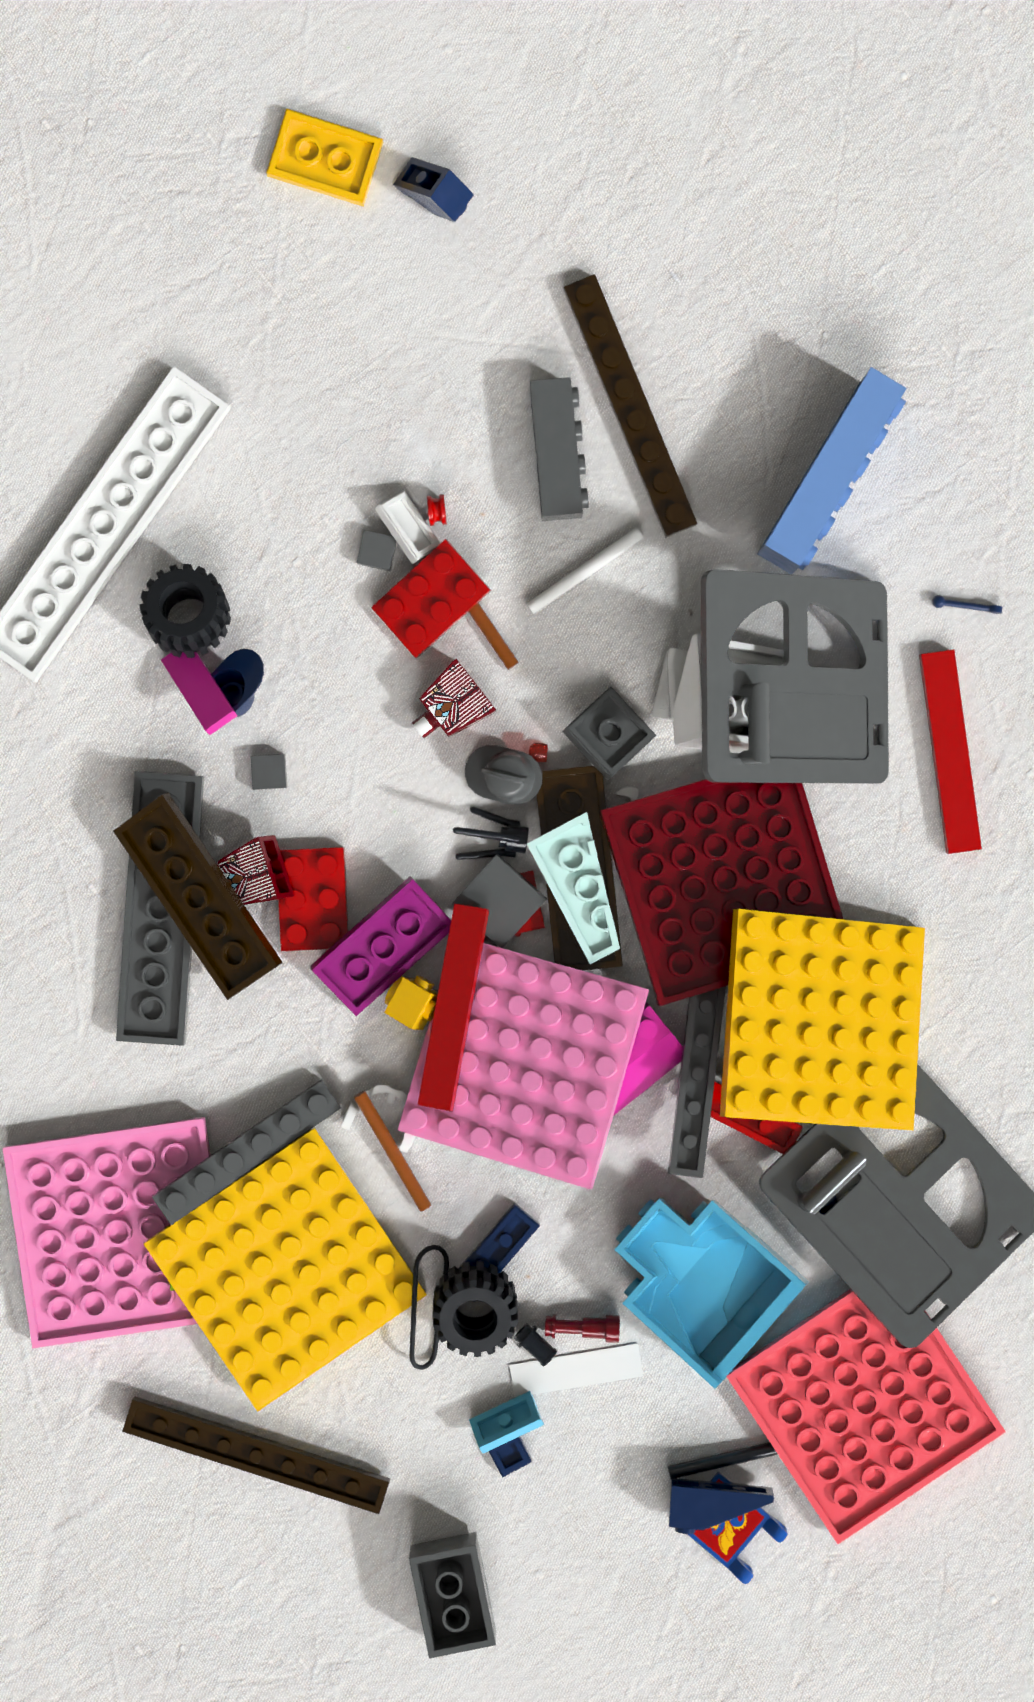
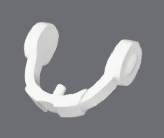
[341,1085,415,1153]

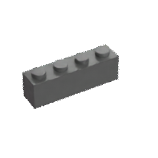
[530,377,589,521]

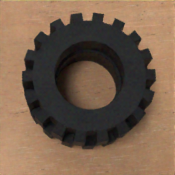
[139,564,231,658]
[432,1261,518,1357]

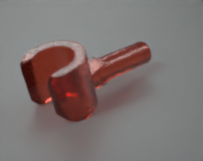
[529,743,548,762]

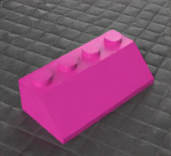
[613,1003,683,1116]

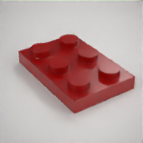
[371,539,492,658]
[279,847,348,951]

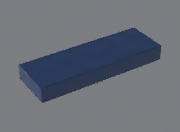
[458,1202,540,1302]

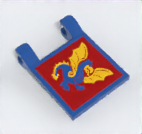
[688,1471,788,1584]

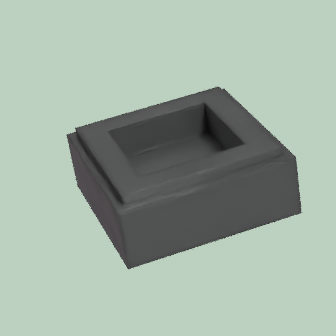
[357,530,397,571]
[250,754,287,790]

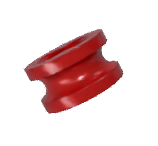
[427,494,447,526]

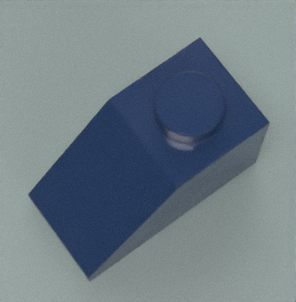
[393,157,474,222]

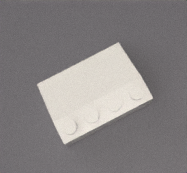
[673,634,784,753]

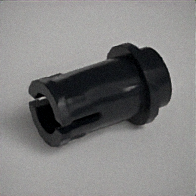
[514,1323,557,1367]

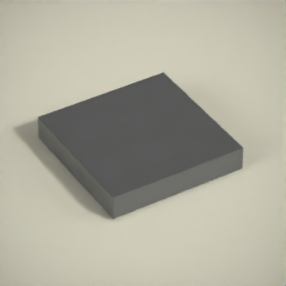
[562,686,657,781]
[452,853,547,948]

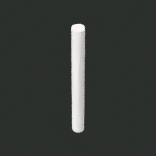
[526,527,644,615]

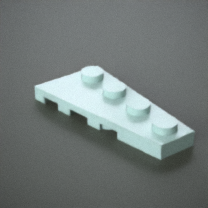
[527,812,620,964]

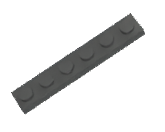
[668,986,726,1178]
[152,1079,341,1225]

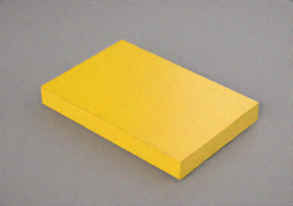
[266,109,384,207]

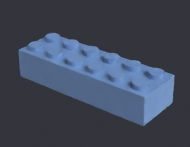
[757,367,907,575]

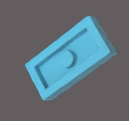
[469,1391,544,1453]

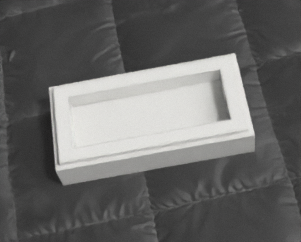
[375,490,441,565]

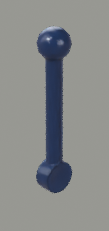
[932,595,1003,614]

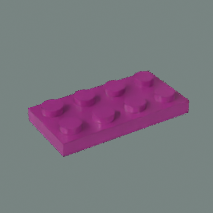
[310,876,451,1016]

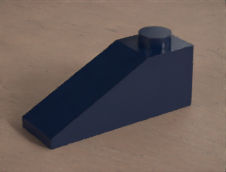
[669,1478,774,1534]

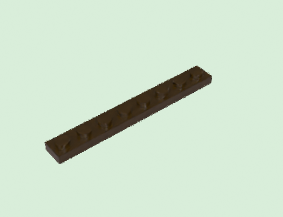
[563,274,698,538]
[122,1396,390,1514]

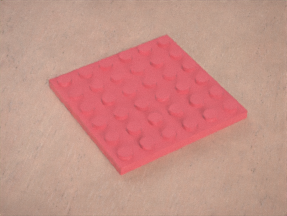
[726,1289,1006,1544]

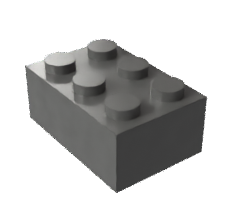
[409,1532,496,1659]

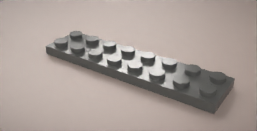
[116,771,204,1046]

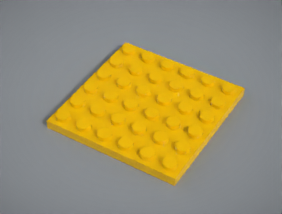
[720,909,925,1131]
[144,1127,427,1412]

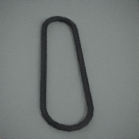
[409,1245,449,1370]

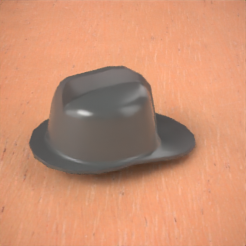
[465,745,542,805]

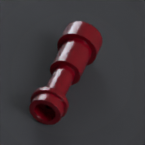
[545,1314,620,1343]

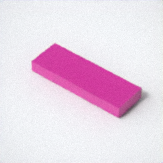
[161,652,238,735]

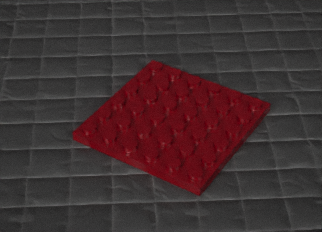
[599,779,843,1006]

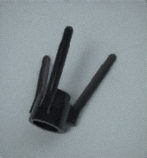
[453,807,529,860]

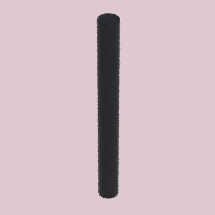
[667,1442,778,1480]

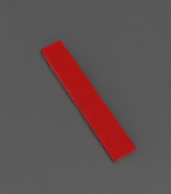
[919,649,982,854]
[417,904,489,1112]

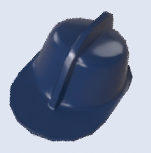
[211,649,264,717]

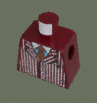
[412,658,496,738]
[217,835,294,905]

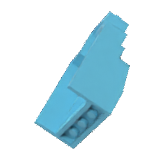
[614,1198,809,1389]

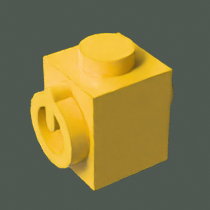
[384,975,438,1030]

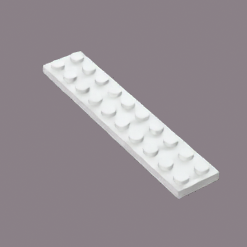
[0,366,231,682]

